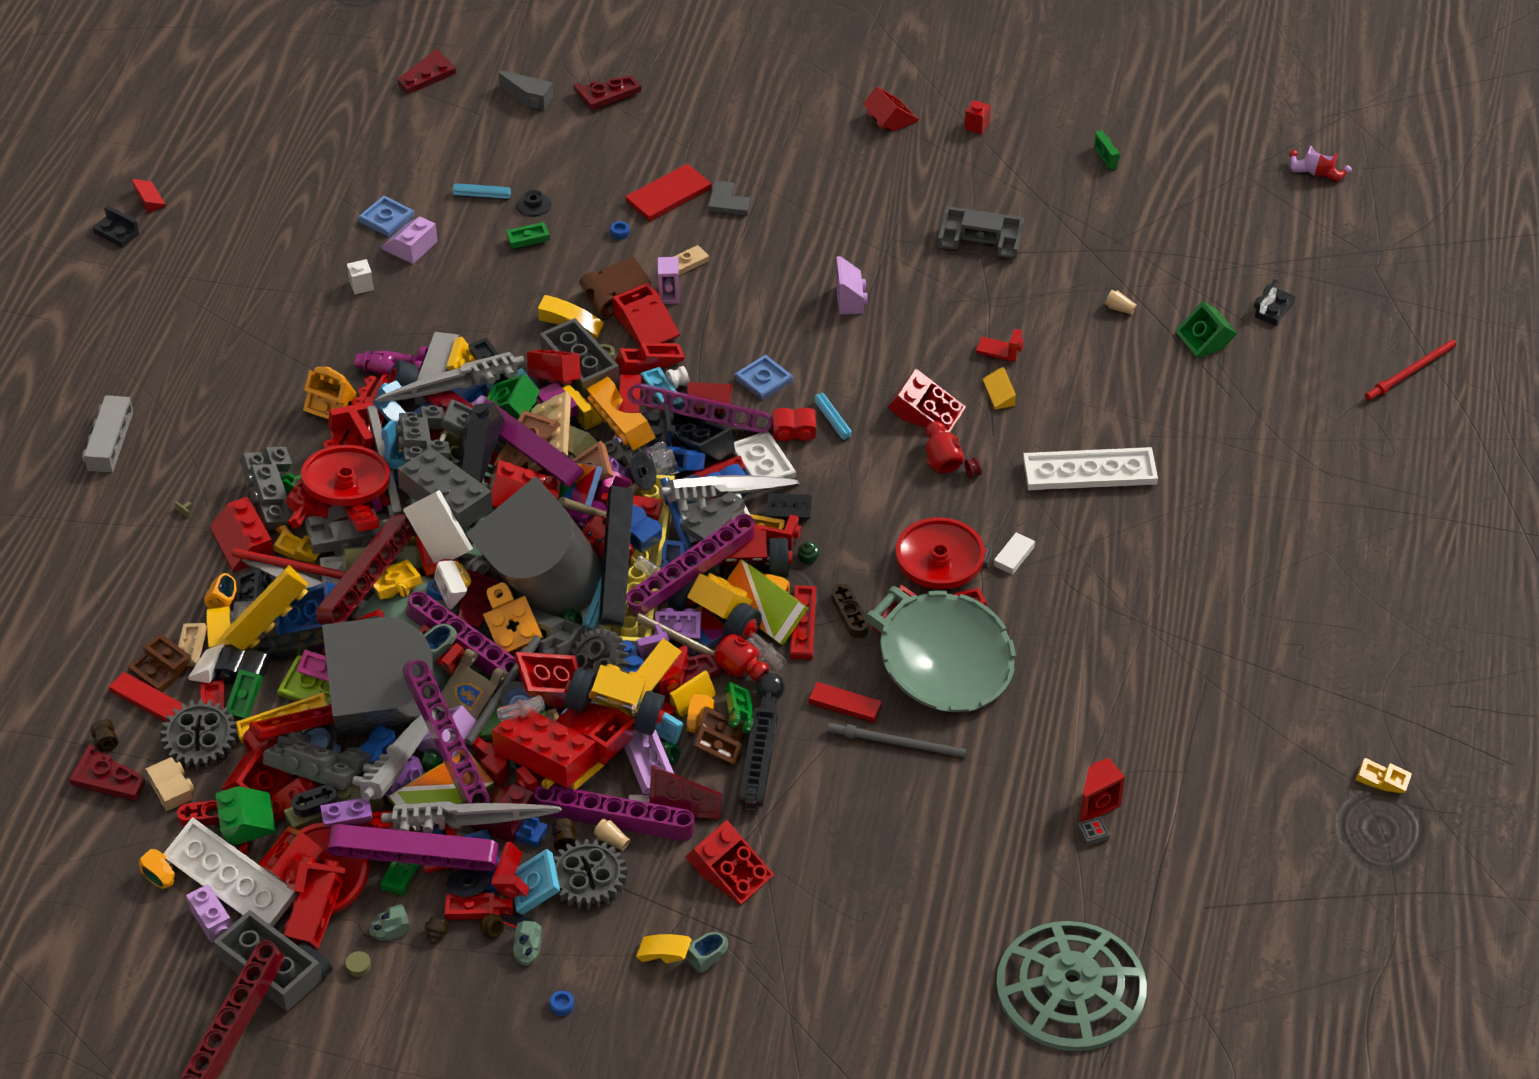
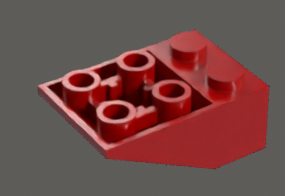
[613,282,680,346]
[887,369,966,432]
[555,702,635,765]
[685,820,774,905]

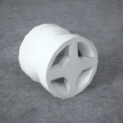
[666,366,689,390]

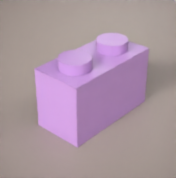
[658,257,680,304]

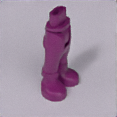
[354,346,429,375]

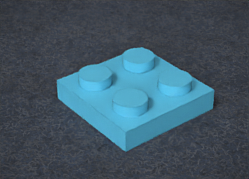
[514,849,560,915]

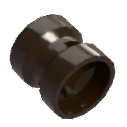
[90,719,119,752]
[551,818,577,851]

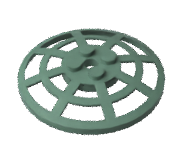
[996,921,1147,1051]

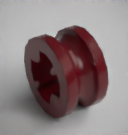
[964,457,982,478]

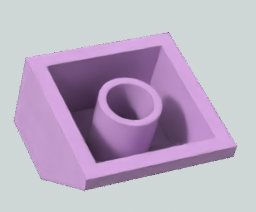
[381,216,438,264]
[836,256,868,314]
[416,705,477,760]

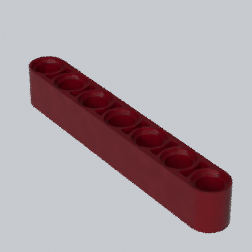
[316,514,415,625]
[179,940,284,1079]

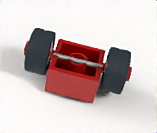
[703,527,792,578]

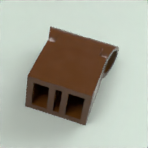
[579,256,651,319]

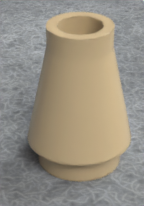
[1105,290,1137,315]
[593,819,630,851]

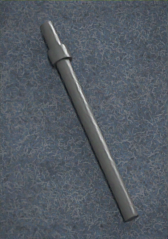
[464,635,541,745]
[827,723,967,758]

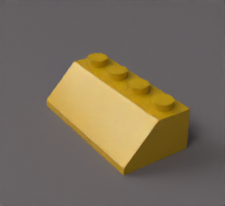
[221,565,309,651]

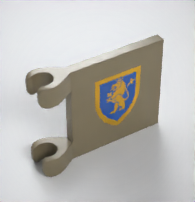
[441,649,507,721]

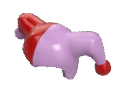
[1289,146,1352,182]

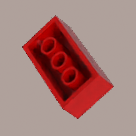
[492,705,597,788]

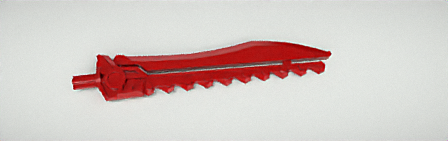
[286,373,389,529]

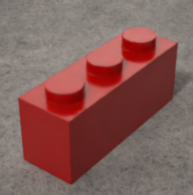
[526,349,581,384]
[284,868,344,950]

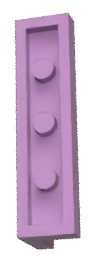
[624,717,674,795]

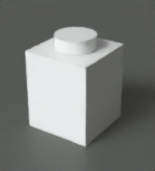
[347,259,374,295]

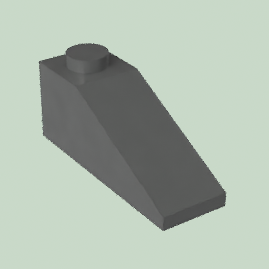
[499,70,554,111]

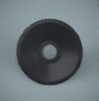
[516,190,552,217]
[627,452,656,490]
[446,868,490,897]

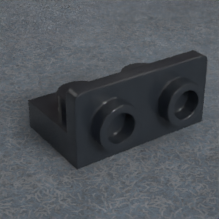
[92,206,139,248]
[1254,279,1296,326]
[642,404,675,447]
[766,493,812,518]
[234,567,272,615]

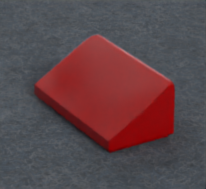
[132,179,166,213]

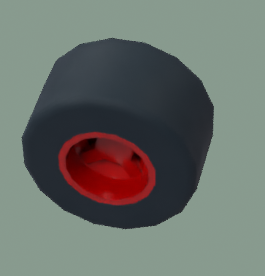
[387,360,419,401]

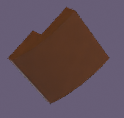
[127,633,192,692]
[693,706,743,766]

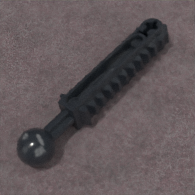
[739,672,785,811]

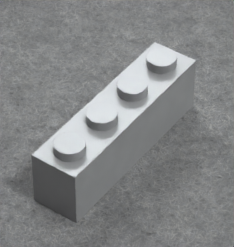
[415,332,459,405]
[82,395,133,473]

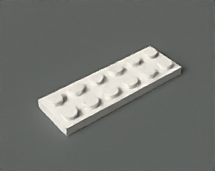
[1023,447,1158,490]
[164,817,298,927]

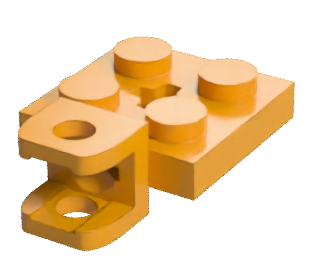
[483,582,543,654]

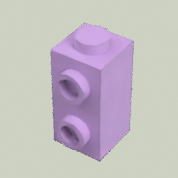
[186,884,232,943]

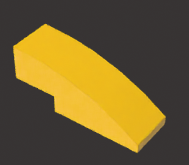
[538,295,604,339]

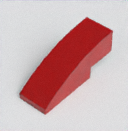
[615,343,685,375]

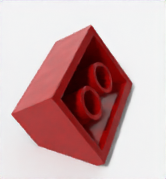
[488,460,561,510]
[210,496,275,572]

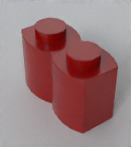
[772,408,816,441]

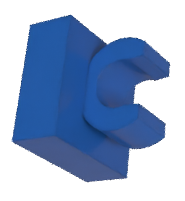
[515,817,548,848]

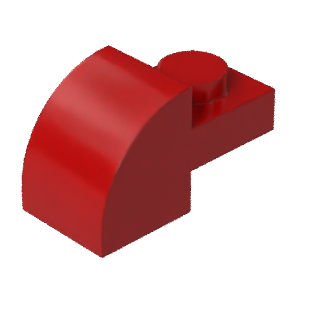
[473,737,509,788]

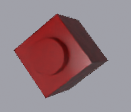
[964,100,991,134]

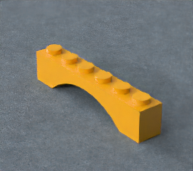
[587,377,656,451]

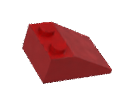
[514,652,579,709]

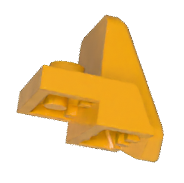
[303,367,357,419]

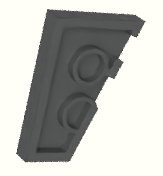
[680,492,745,542]

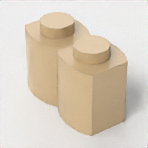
[145,757,195,811]

